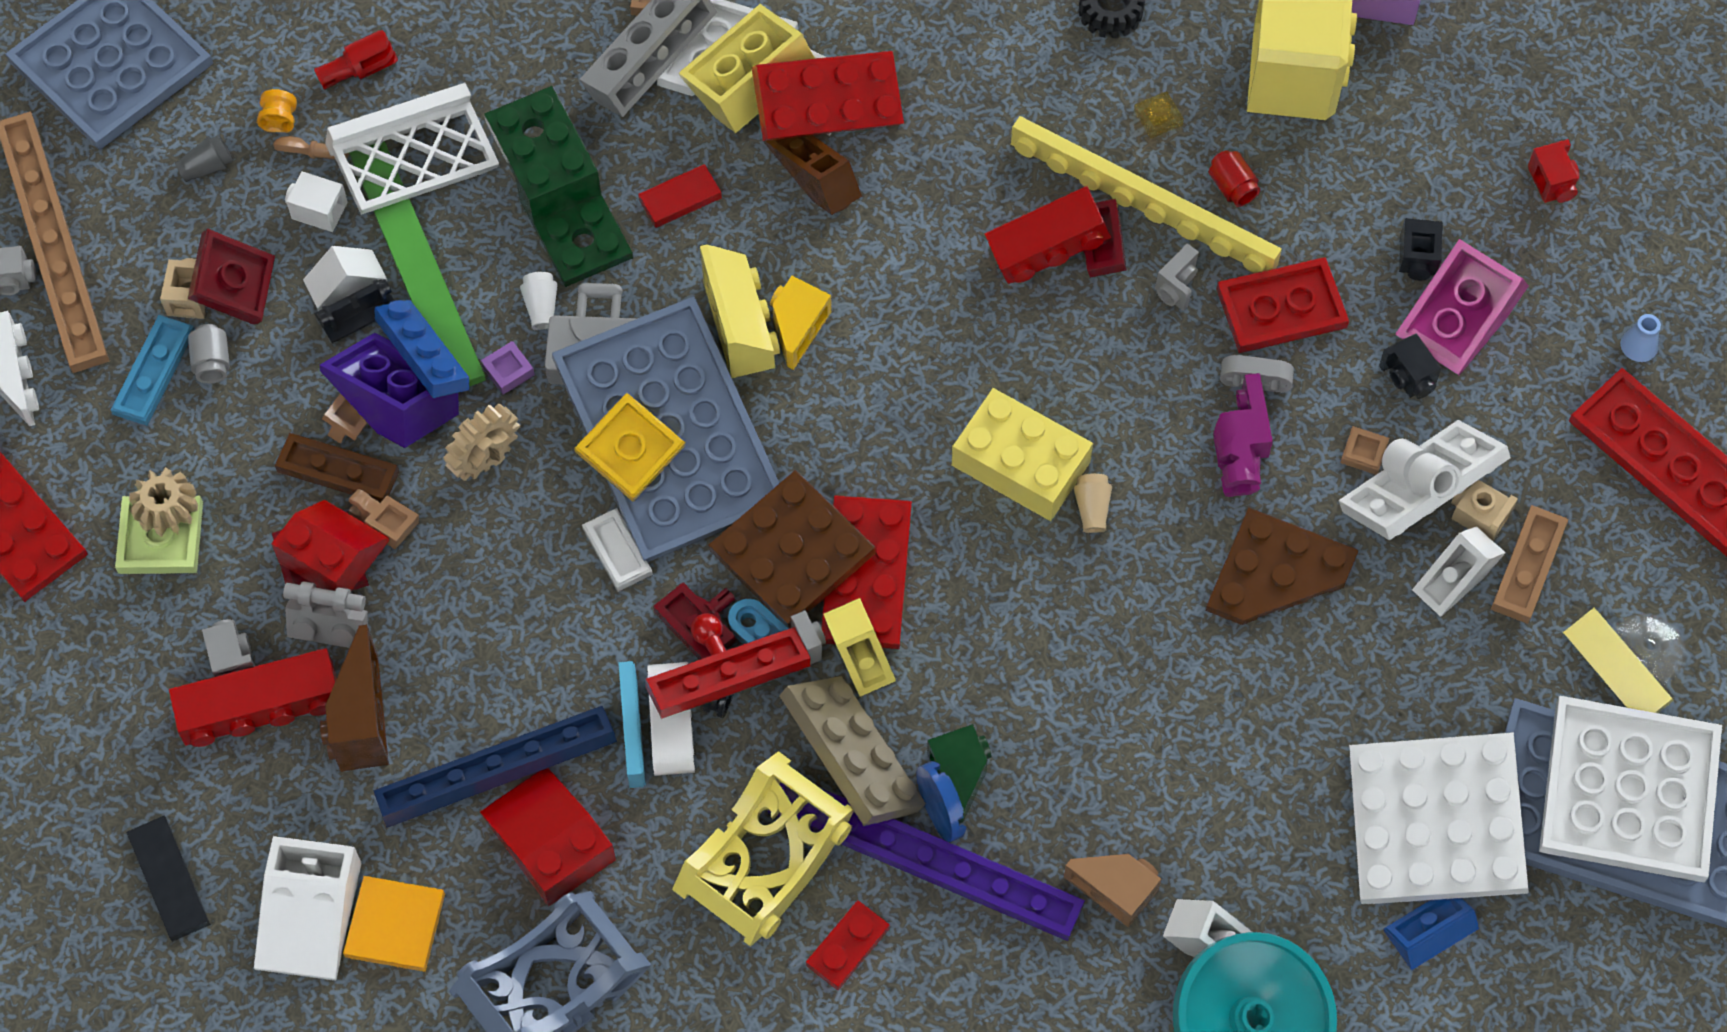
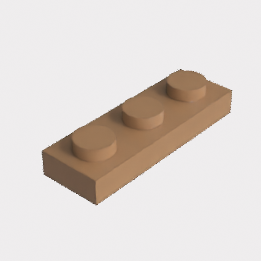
[1490,505,1569,624]

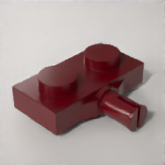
[1082,199,1127,278]
[653,582,736,660]

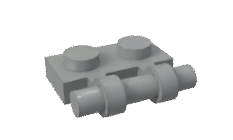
[283,581,368,648]

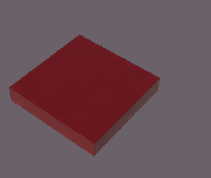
[188,228,275,325]

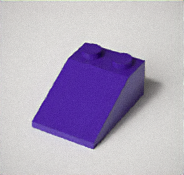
[320,332,459,448]

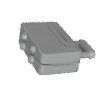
[545,283,635,385]

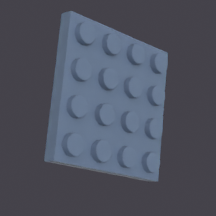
[5,0,213,151]

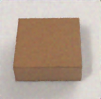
[1340,426,1390,475]

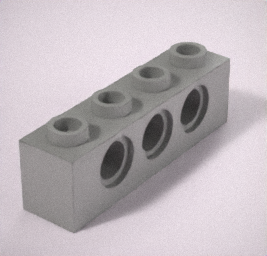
[579,0,717,117]

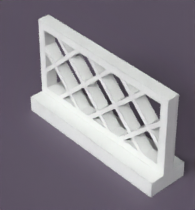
[325,83,499,215]

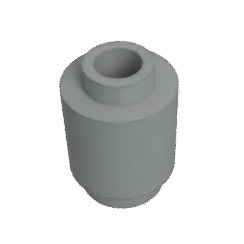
[188,324,230,384]

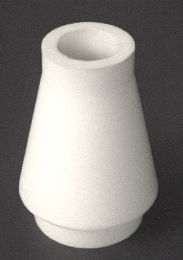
[520,272,557,330]

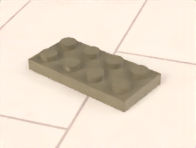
[779,676,926,826]

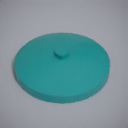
[1173,932,1337,1032]

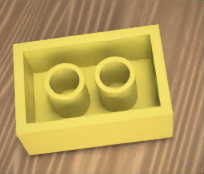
[952,388,1093,521]

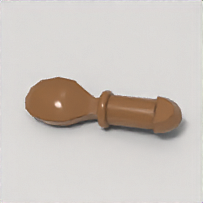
[273,136,349,160]

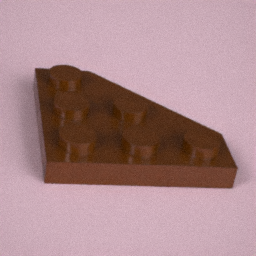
[1205,508,1359,625]

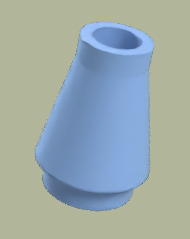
[1620,314,1661,362]

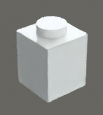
[285,171,348,232]

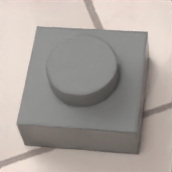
[791,611,826,665]

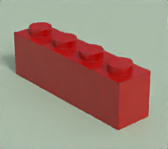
[169,648,337,747]

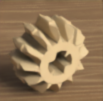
[129,467,198,537]

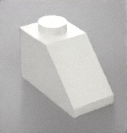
[1412,526,1505,617]
[1163,899,1252,957]

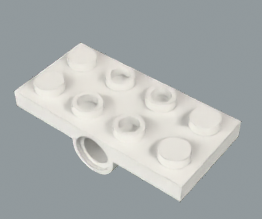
[1339,420,1511,540]

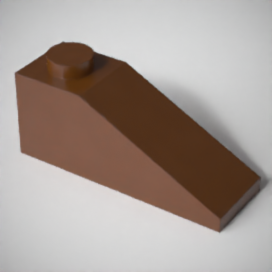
[764,135,862,215]

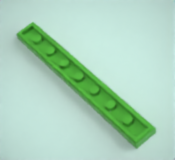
[349,141,486,387]

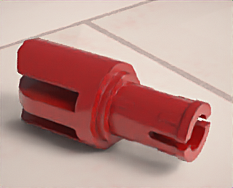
[314,30,398,90]

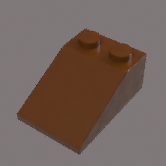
[320,624,389,772]

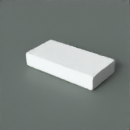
[582,508,653,592]

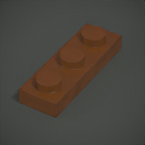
[275,433,399,503]

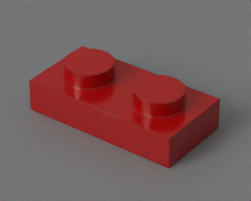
[806,900,890,991]

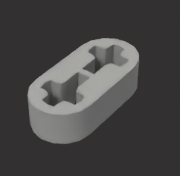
[1220,355,1294,393]

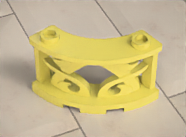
[672,751,854,947]

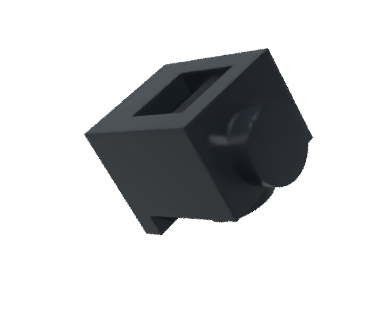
[1399,218,1443,281]
[1379,333,1442,399]

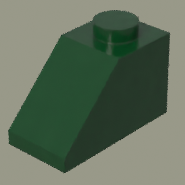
[927,724,992,823]

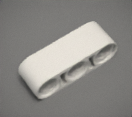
[648,662,695,776]

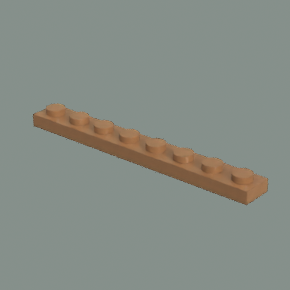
[0,111,110,373]

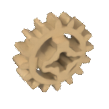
[443,404,520,481]

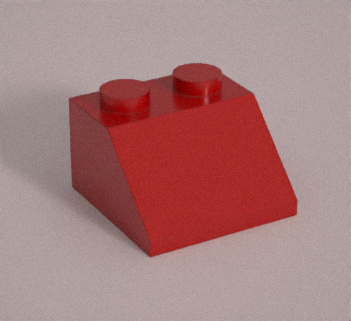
[271,500,389,591]

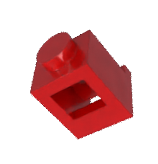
[1527,139,1580,203]

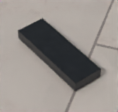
[126,815,211,942]

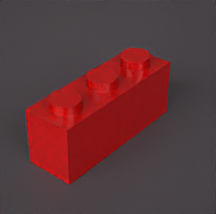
[984,186,1111,284]

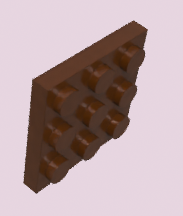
[708,470,876,629]

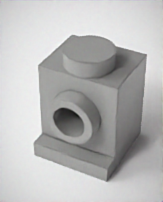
[0,246,36,295]
[202,619,255,677]

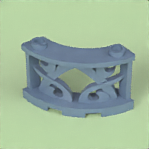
[449,891,651,1032]

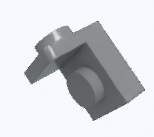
[1155,243,1199,311]

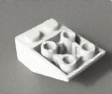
[254,836,362,981]

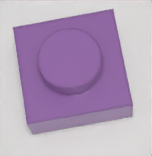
[480,341,535,395]

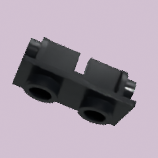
[314,279,395,343]

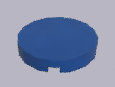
[916,761,966,842]

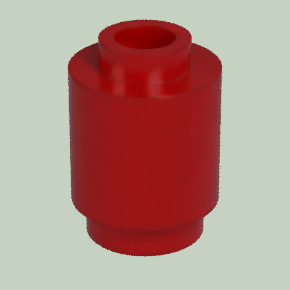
[1208,150,1260,207]

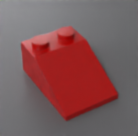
[480,768,616,907]

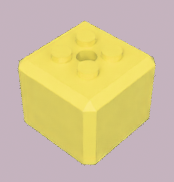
[1247,0,1357,120]

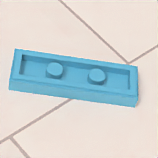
[618,661,646,788]

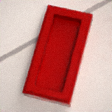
[638,164,722,228]

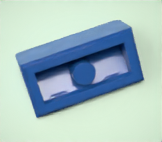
[1383,898,1479,970]

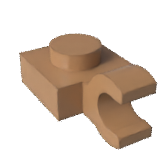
[348,489,419,550]

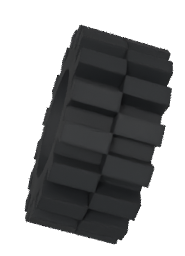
[1078,0,1145,38]

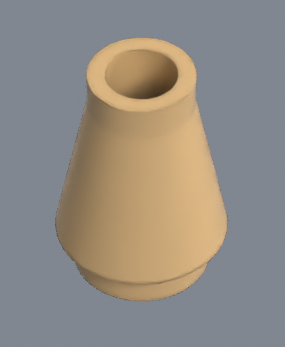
[1073,474,1112,533]

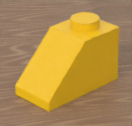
[770,276,831,370]

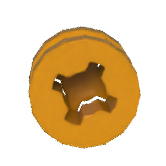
[257,89,297,133]

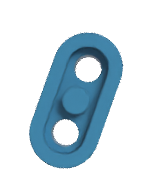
[728,599,788,644]

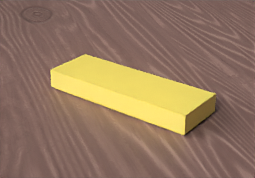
[1563,607,1674,713]

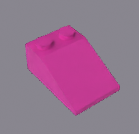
[1395,239,1529,376]

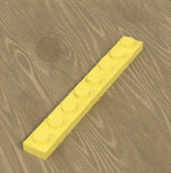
[1011,116,1282,273]

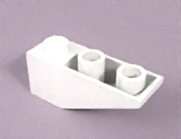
[0,311,39,426]

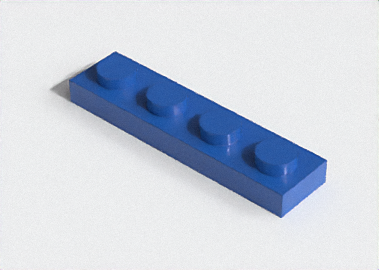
[375,300,469,398]

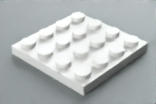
[1539,696,1722,883]
[1349,732,1529,904]

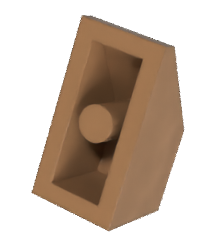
[1064,854,1162,927]

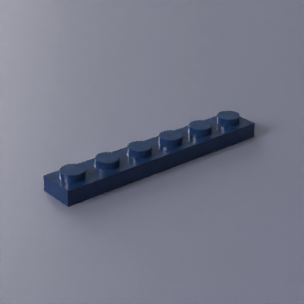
[373,705,617,828]

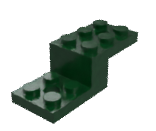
[484,86,633,287]

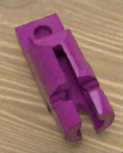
[1213,373,1273,497]

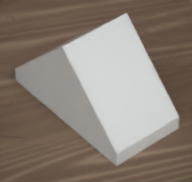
[303,246,388,311]

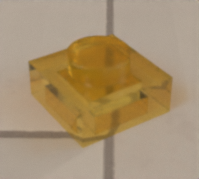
[1134,91,1184,139]

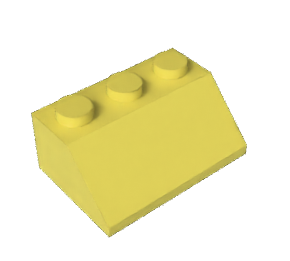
[679,4,815,133]
[700,245,780,378]

